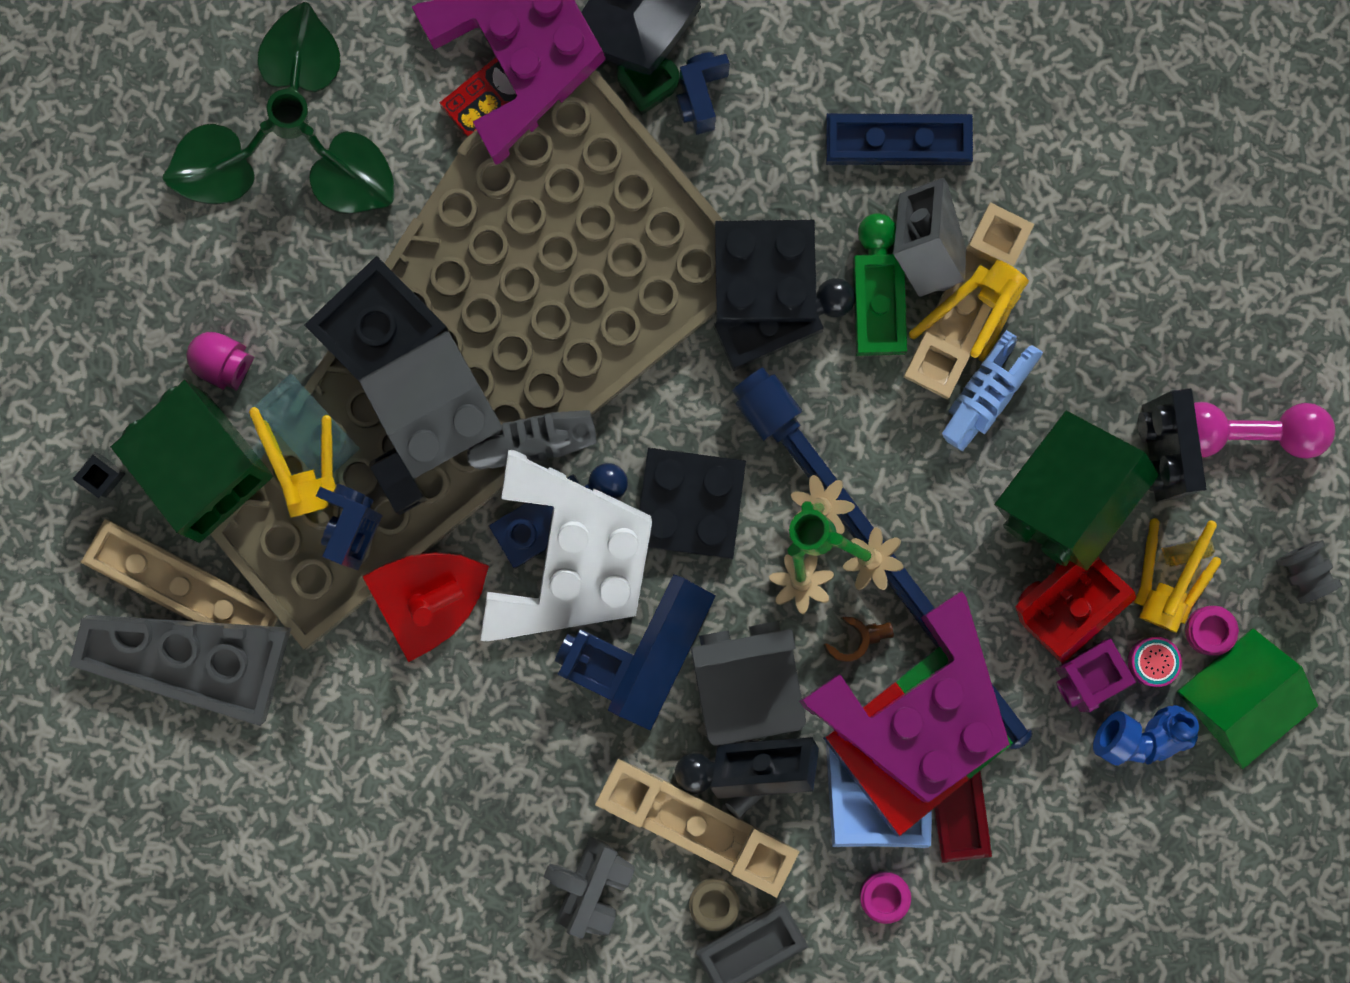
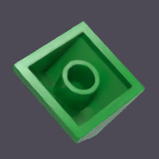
[1177,628,1318,769]

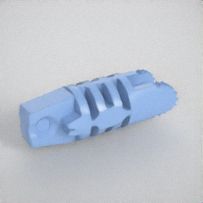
[942,330,1043,451]

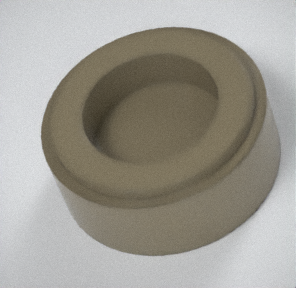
[689,878,740,931]

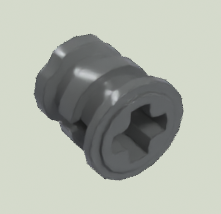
[1276,540,1343,604]

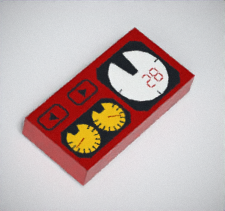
[439,57,517,137]

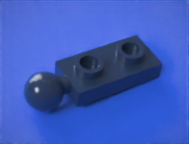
[489,463,628,569]

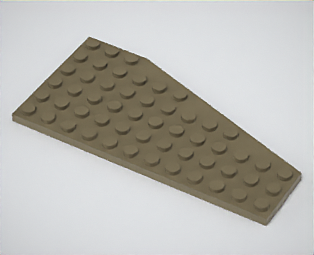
[210,70,724,650]

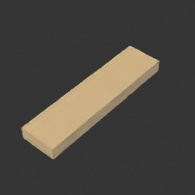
[81,519,278,627]

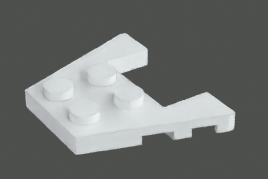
[480,450,652,641]

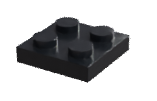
[715,220,817,323]
[304,256,448,382]
[1137,388,1207,502]
[639,448,746,560]

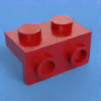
[1015,556,1136,664]

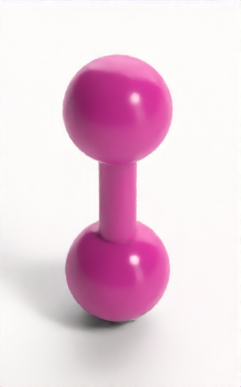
[1194,402,1335,459]

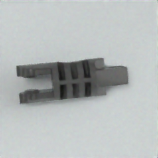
[467,410,597,470]

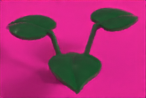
[162,2,394,214]

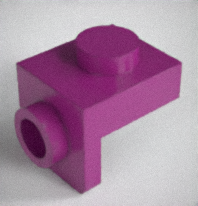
[1055,638,1136,712]

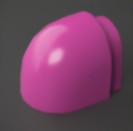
[186,332,255,391]

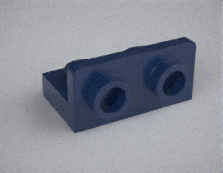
[316,483,383,570]

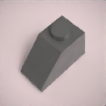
[893,177,967,297]

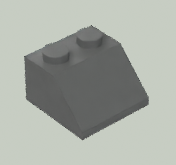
[359,331,503,479]

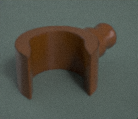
[824,617,894,662]

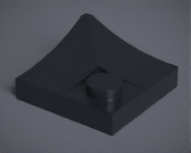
[581,0,701,75]

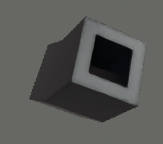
[370,448,427,515]
[73,452,126,498]

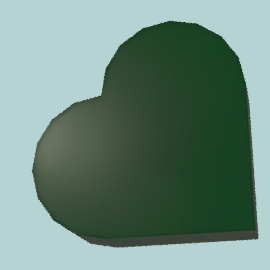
[617,58,679,116]

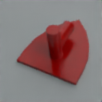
[362,552,489,662]

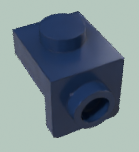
[676,52,730,135]
[555,629,634,701]

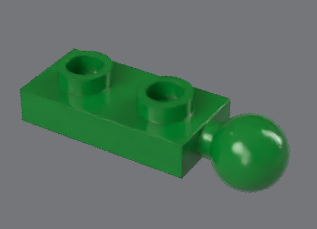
[853,213,907,356]

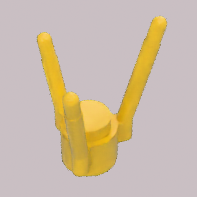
[909,260,1029,362]
[249,407,336,518]
[1134,518,1221,633]

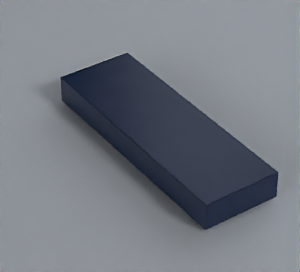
[826,113,973,165]
[608,574,716,731]

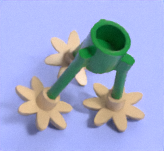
[769,475,904,615]

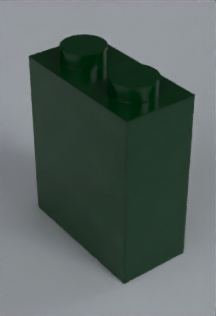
[110,380,274,543]
[994,410,1159,571]

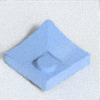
[826,744,932,848]

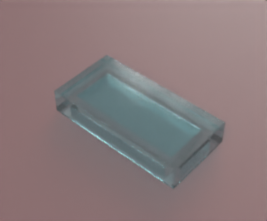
[253,373,360,478]

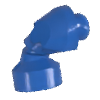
[1093,705,1199,765]

